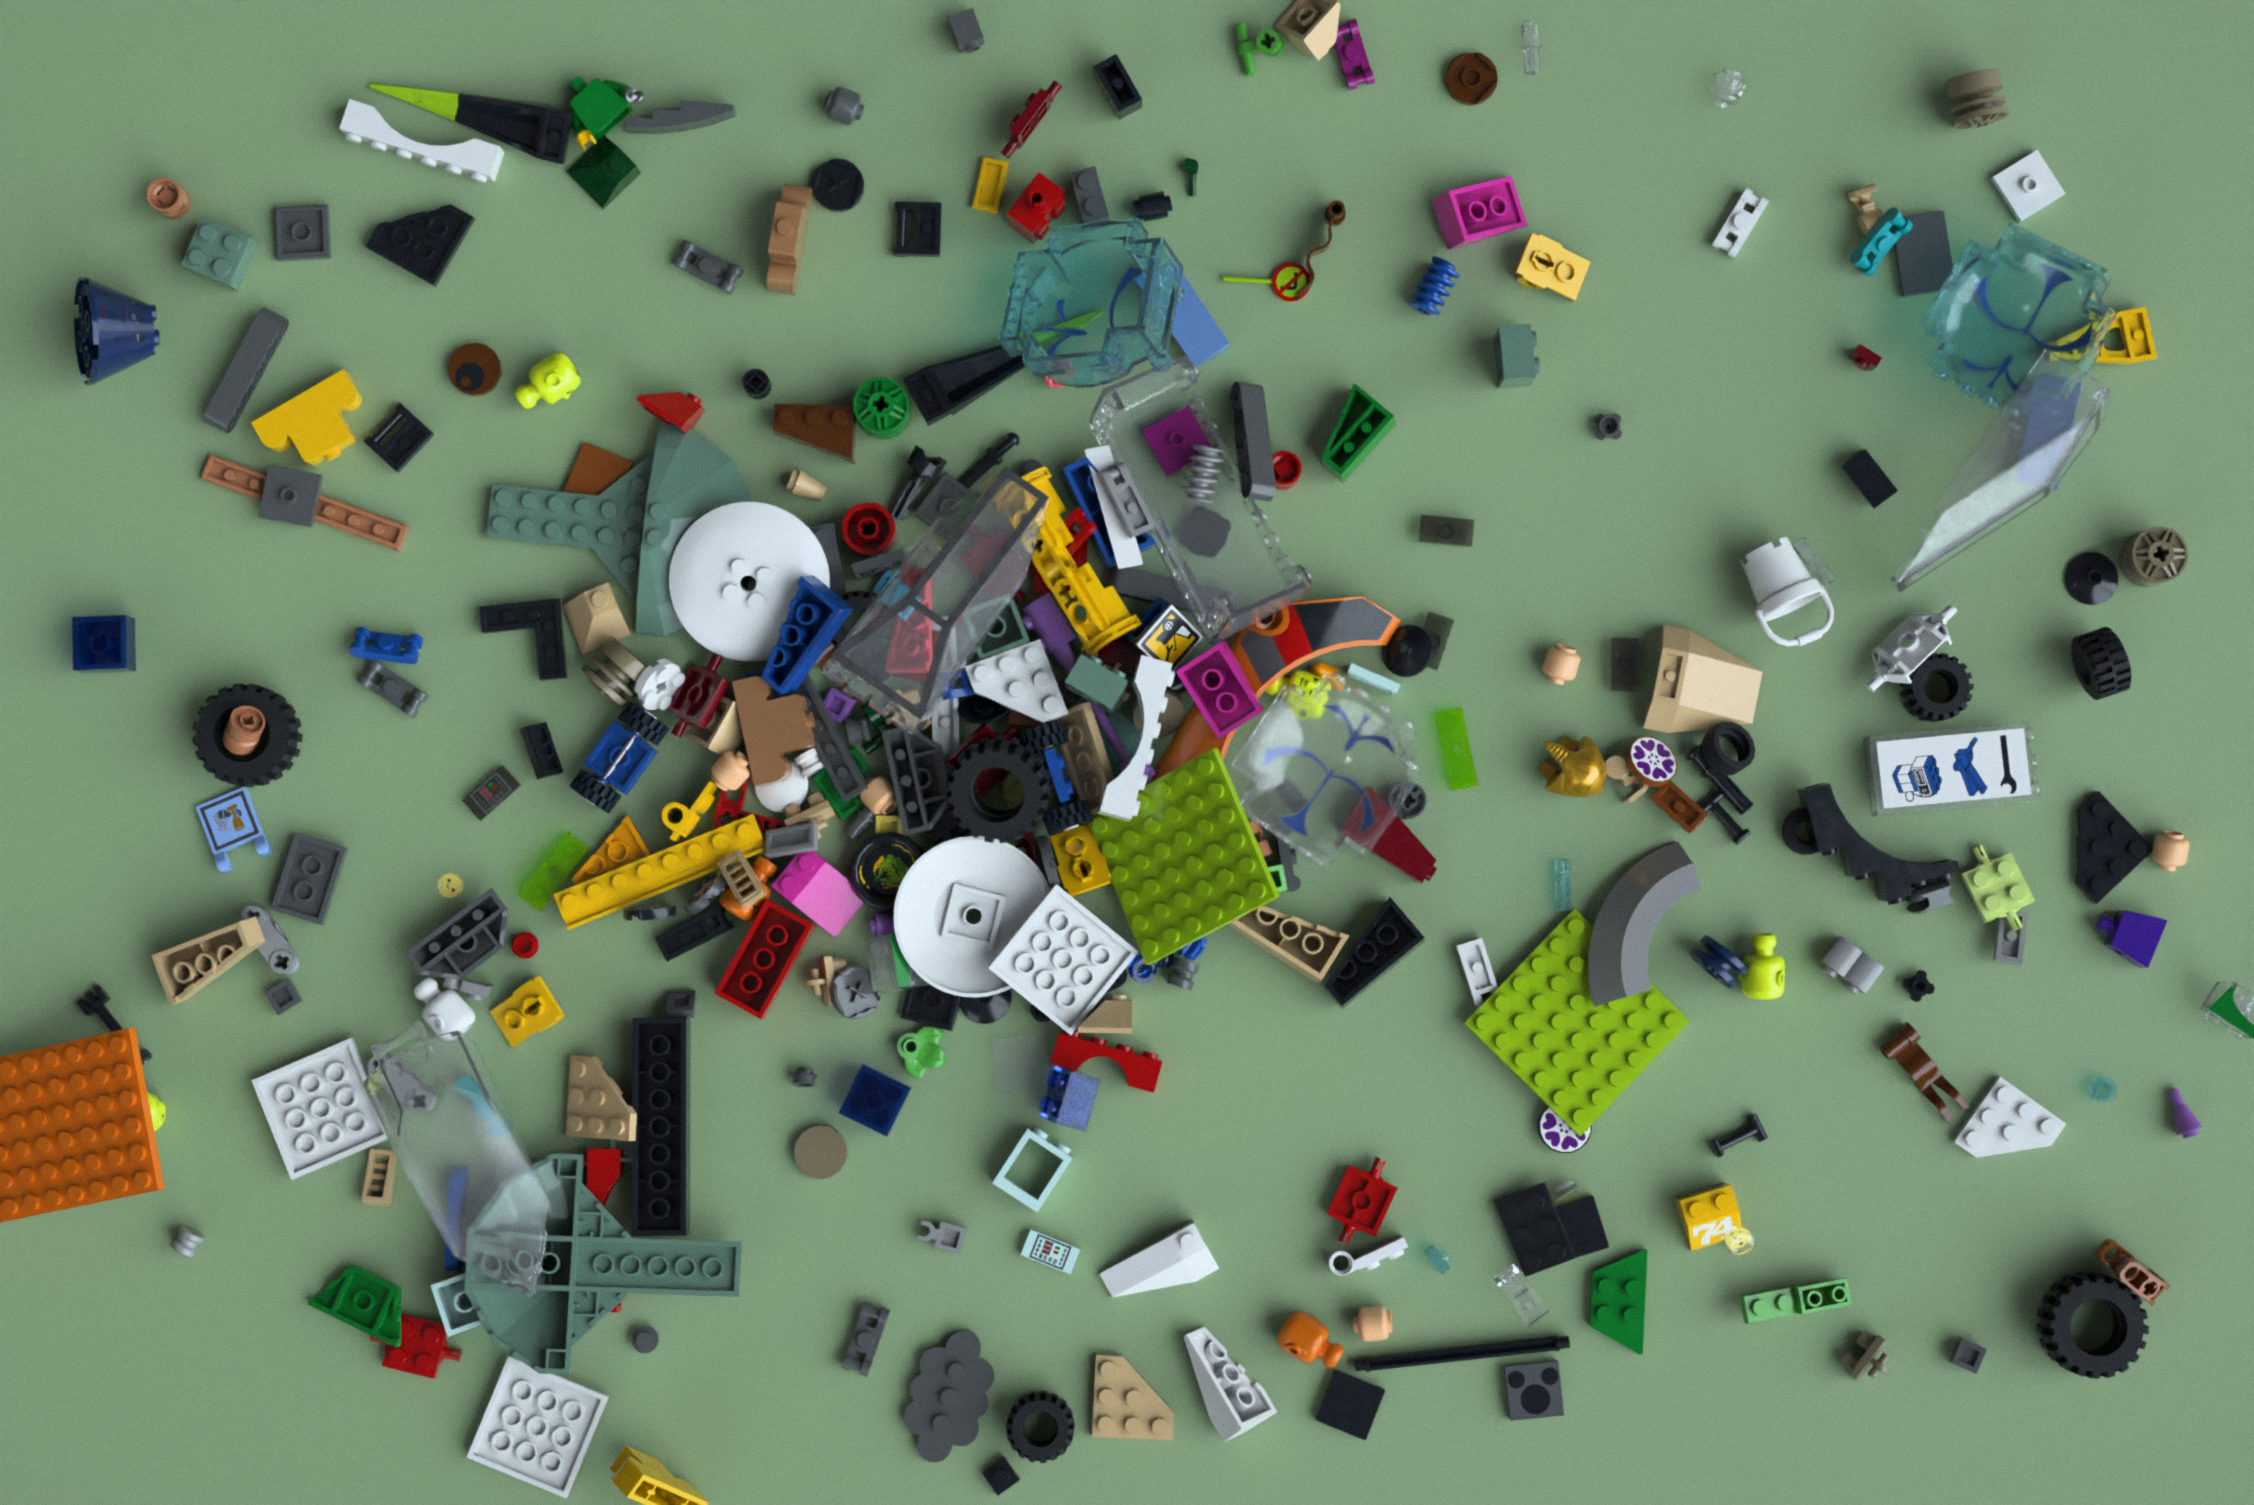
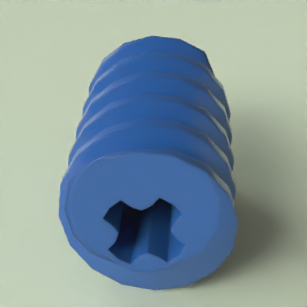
[1408,256,1460,316]

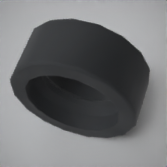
[1702,722,1755,775]

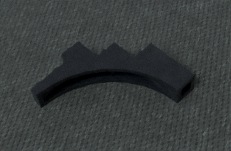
[1797,783,1960,905]

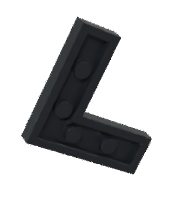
[479,598,568,681]

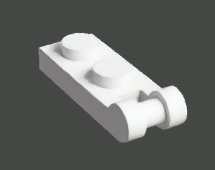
[1456,938,1498,1009]

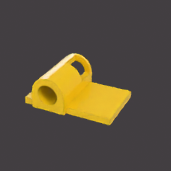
[1515,233,1591,301]
[661,781,719,843]
[1050,824,1112,896]
[490,976,565,1048]

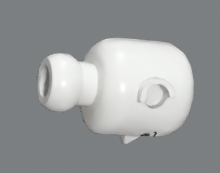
[414,977,476,1042]

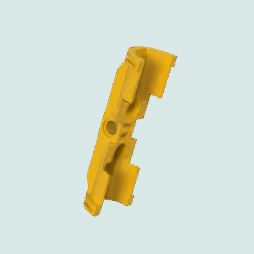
[991,466,1142,657]

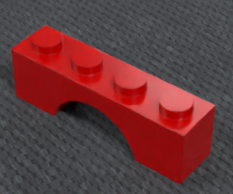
[1050,1031,1162,1093]

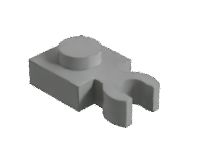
[443,978,494,1000]
[917,1220,967,1255]

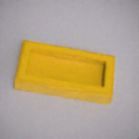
[972,157,1009,215]

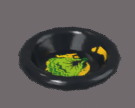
[849,832,924,911]

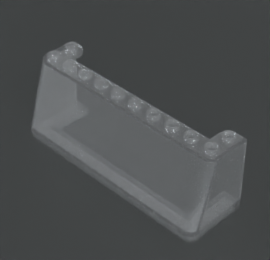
[1090,355,1313,645]

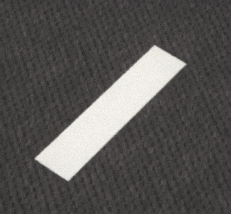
[1084,445,1143,569]

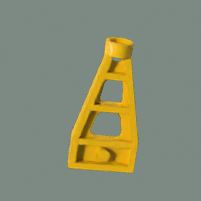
[2043,306,2157,365]

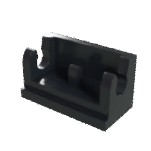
[1842,449,1898,509]

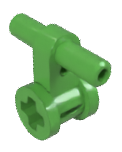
[1236,22,1285,76]

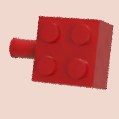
[1007,172,1066,244]

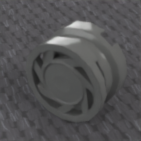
[1388,782,1427,820]

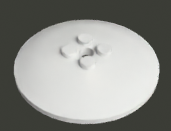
[669,501,830,661]
[893,836,1050,998]

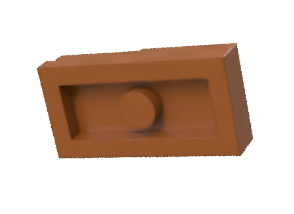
[1651,780,1709,834]

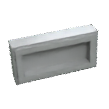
[765,822,818,858]

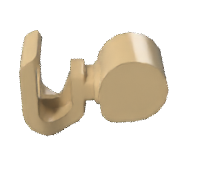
[1848,184,1884,237]
[1605,756,1648,804]

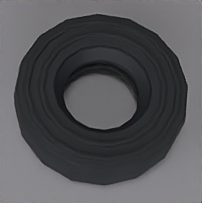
[1782,807,1816,855]

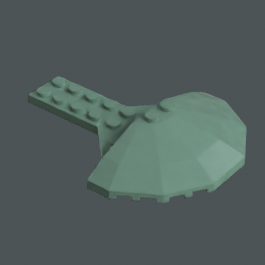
[486,423,752,637]
[464,1153,742,1375]

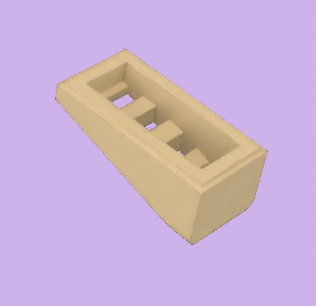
[717,849,768,908]
[360,1148,397,1207]

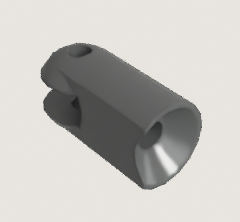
[1904,879,1954,914]

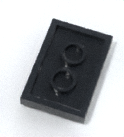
[1494,1182,1576,1277]

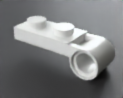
[1328,1235,1408,1276]

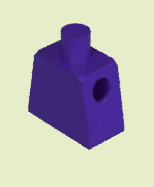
[2096,910,2167,968]

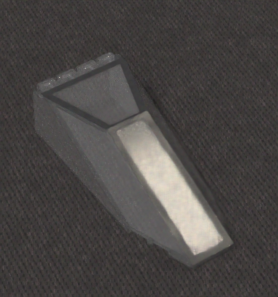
[1890,349,2110,593]
[822,467,1050,735]

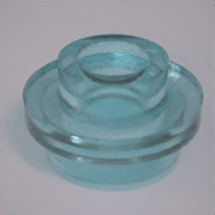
[2089,1077,2117,1104]

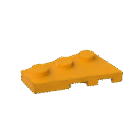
[572,815,652,885]

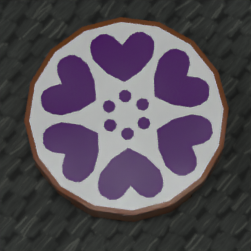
[1625,736,1677,787]

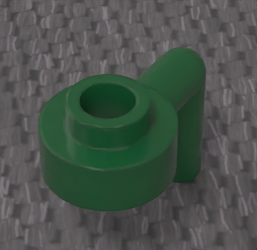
[860,701,889,755]

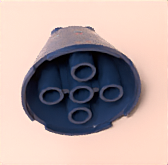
[74,277,160,385]

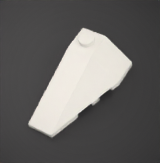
[1099,1221,1219,1297]
[1184,1326,1277,1442]

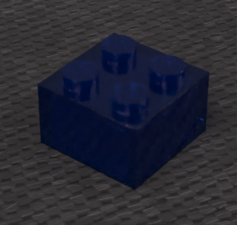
[72,615,136,673]
[839,1064,913,1137]
[1039,1065,1101,1132]

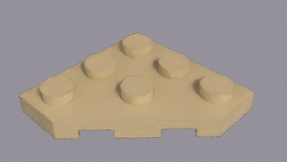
[566,1055,637,1141]
[1092,1354,1174,1441]

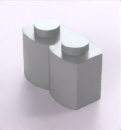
[1819,936,1884,995]

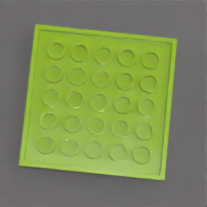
[1088,748,1280,965]
[1463,908,1690,1136]

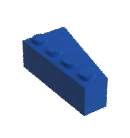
[1060,457,1156,569]
[761,576,853,694]

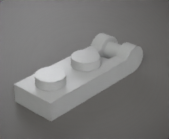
[1098,462,1156,539]

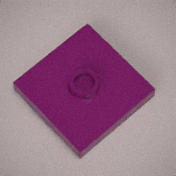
[1142,405,1211,478]

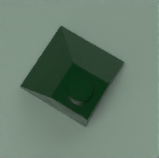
[566,136,641,210]

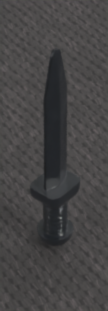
[958,432,1020,489]

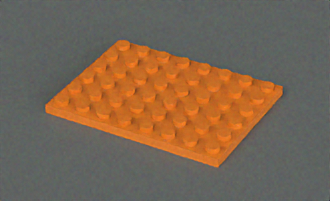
[0,1027,165,1222]

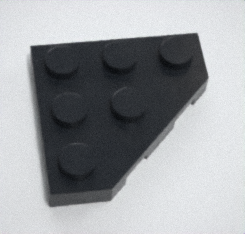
[365,204,475,287]
[2075,791,2153,904]

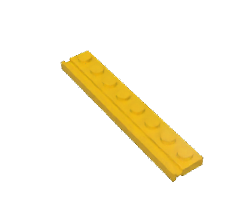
[553,814,765,930]

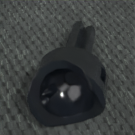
[889,445,947,521]

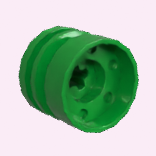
[853,377,911,440]

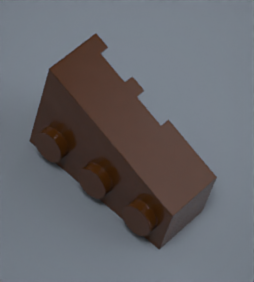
[773,404,856,464]

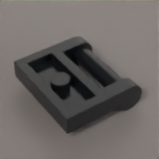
[893,202,942,257]
[363,402,435,473]

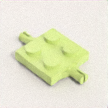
[1961,845,2035,932]

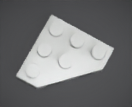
[965,639,1069,724]
[1952,1076,2066,1158]

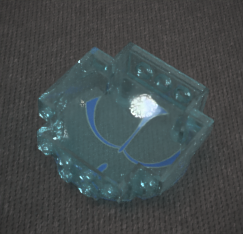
[999,218,1185,388]
[1921,222,2117,418]

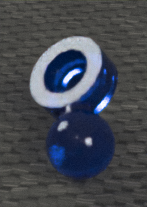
[1128,953,1175,983]

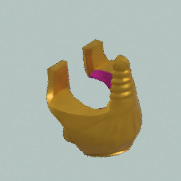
[1538,735,1607,798]

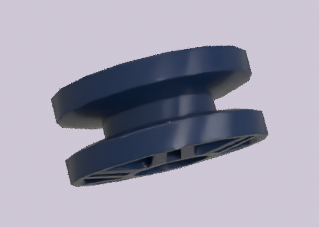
[1689,935,1748,990]

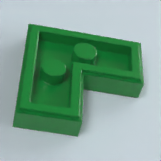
[811,746,871,821]

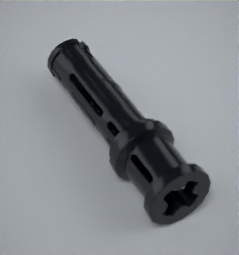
[1685,742,1753,815]

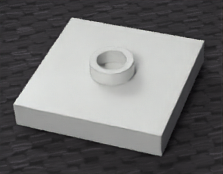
[1991,150,2066,223]

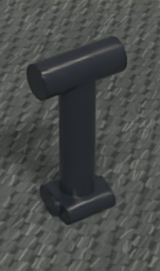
[1699,790,1751,845]
[1709,1113,1768,1158]

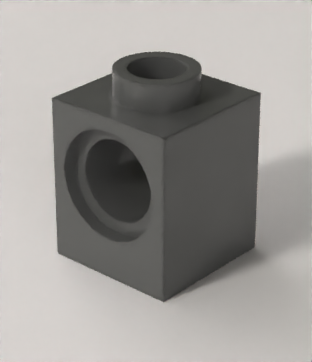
[948,8,984,53]

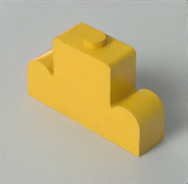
[251,369,362,466]
[610,1446,709,1505]

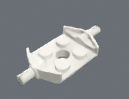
[1865,604,1958,692]

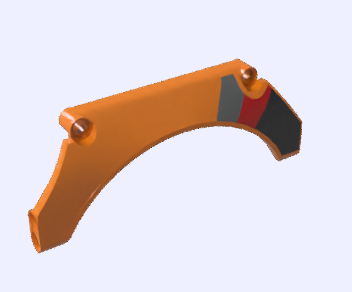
[1145,595,1401,786]

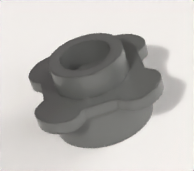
[1595,413,1622,440]

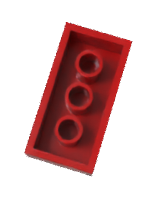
[714,899,816,1019]

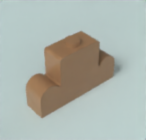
[767,183,813,295]
[732,676,815,787]

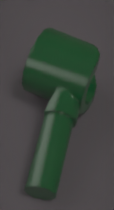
[1182,158,1199,196]

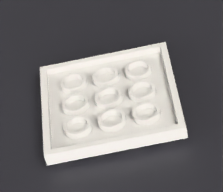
[987,884,1139,1035]
[251,1038,393,1180]
[467,1355,610,1498]

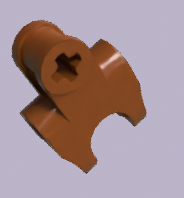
[2095,1239,2170,1306]

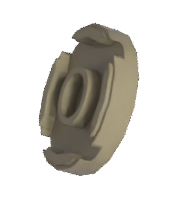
[1132,689,1185,738]
[794,1125,848,1179]

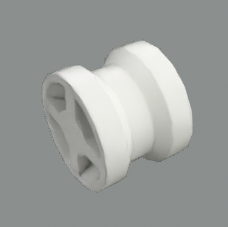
[794,748,825,778]

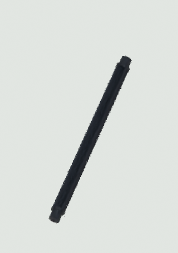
[1354,1335,1570,1372]

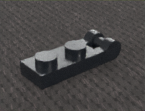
[655,905,735,962]

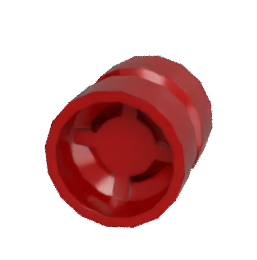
[1272,451,1302,490]

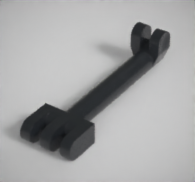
[77,984,153,1066]

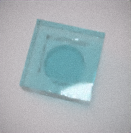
[1424,1245,1451,1275]

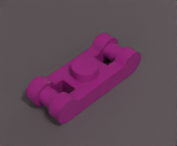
[1334,18,1375,90]

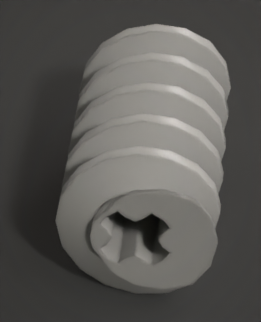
[1181,444,1225,503]

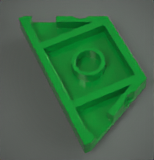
[1589,1249,1648,1354]
[308,1265,401,1347]

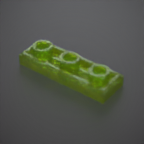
[1435,708,1479,791]
[519,831,590,912]

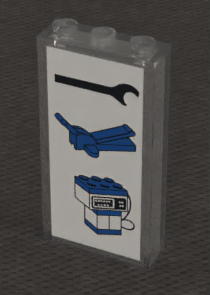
[1863,721,2040,817]

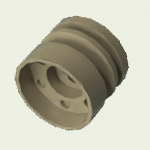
[1944,69,2009,129]
[2119,526,2188,587]
[582,636,647,707]

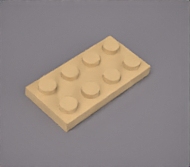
[1052,702,1115,815]

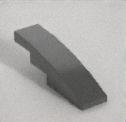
[625,100,736,134]

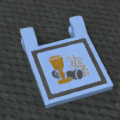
[196,787,272,873]

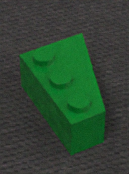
[1321,383,1396,483]

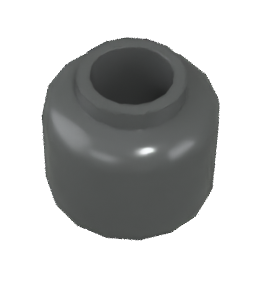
[823,87,864,125]

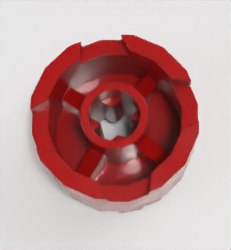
[842,502,897,559]

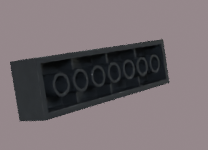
[632,1018,691,1236]

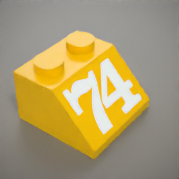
[1675,1183,1742,1251]

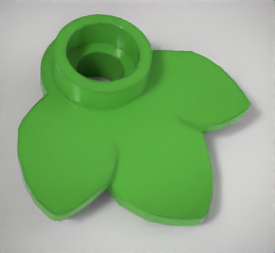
[896,1026,946,1078]

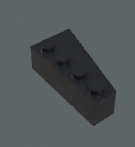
[1325,897,1425,1009]

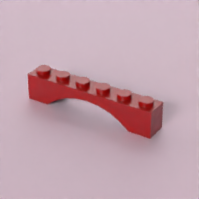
[583,1147,624,1312]

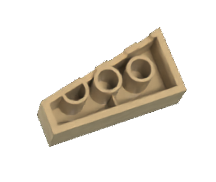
[1227,906,1350,984]
[151,916,265,1006]

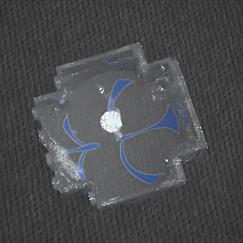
[1230,672,1422,869]

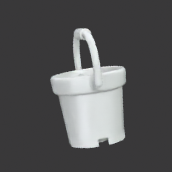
[1740,537,1834,647]

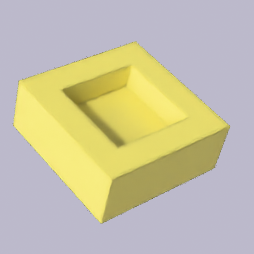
[875,815,903,835]

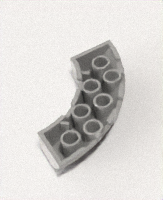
[1587,841,1701,1007]

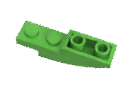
[1740,1278,1852,1324]

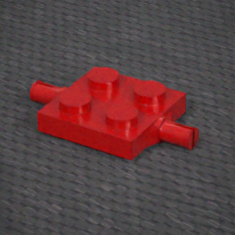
[1326,1157,1398,1245]
[370,1314,462,1379]

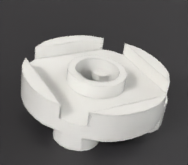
[634,659,685,710]

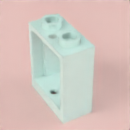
[992,1126,1073,1212]

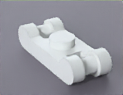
[1712,187,1769,259]

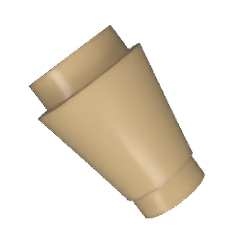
[786,470,827,501]

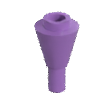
[869,912,895,938]
[2168,1088,2203,1139]

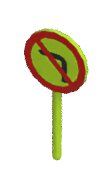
[1222,262,1310,302]

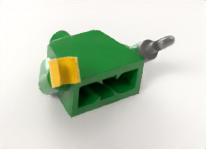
[568,76,644,150]

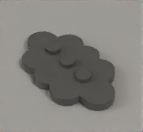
[904,1330,995,1463]

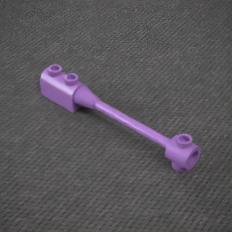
[1021,593,1156,784]

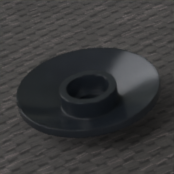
[2065,552,2118,605]
[1382,625,1433,677]
[958,694,1010,724]
[960,989,1012,1024]

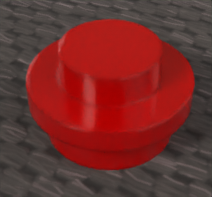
[512,932,539,959]

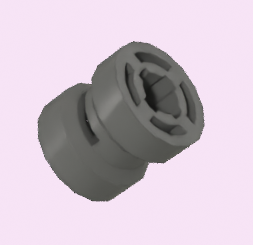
[1166,957,1200,991]

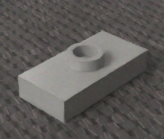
[1993,911,2028,966]

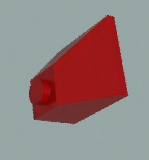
[636,392,705,434]

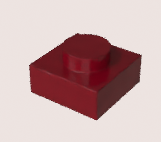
[1849,344,1882,371]

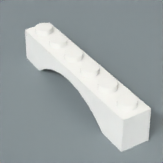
[339,99,504,183]
[1097,655,1175,822]

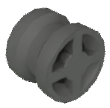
[845,715,872,745]

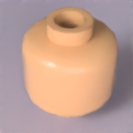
[1542,644,1581,685]
[711,751,751,791]
[860,776,898,815]
[2151,830,2190,871]
[1353,1305,1393,1342]

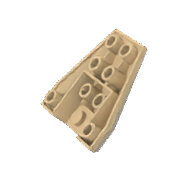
[1642,624,1763,734]

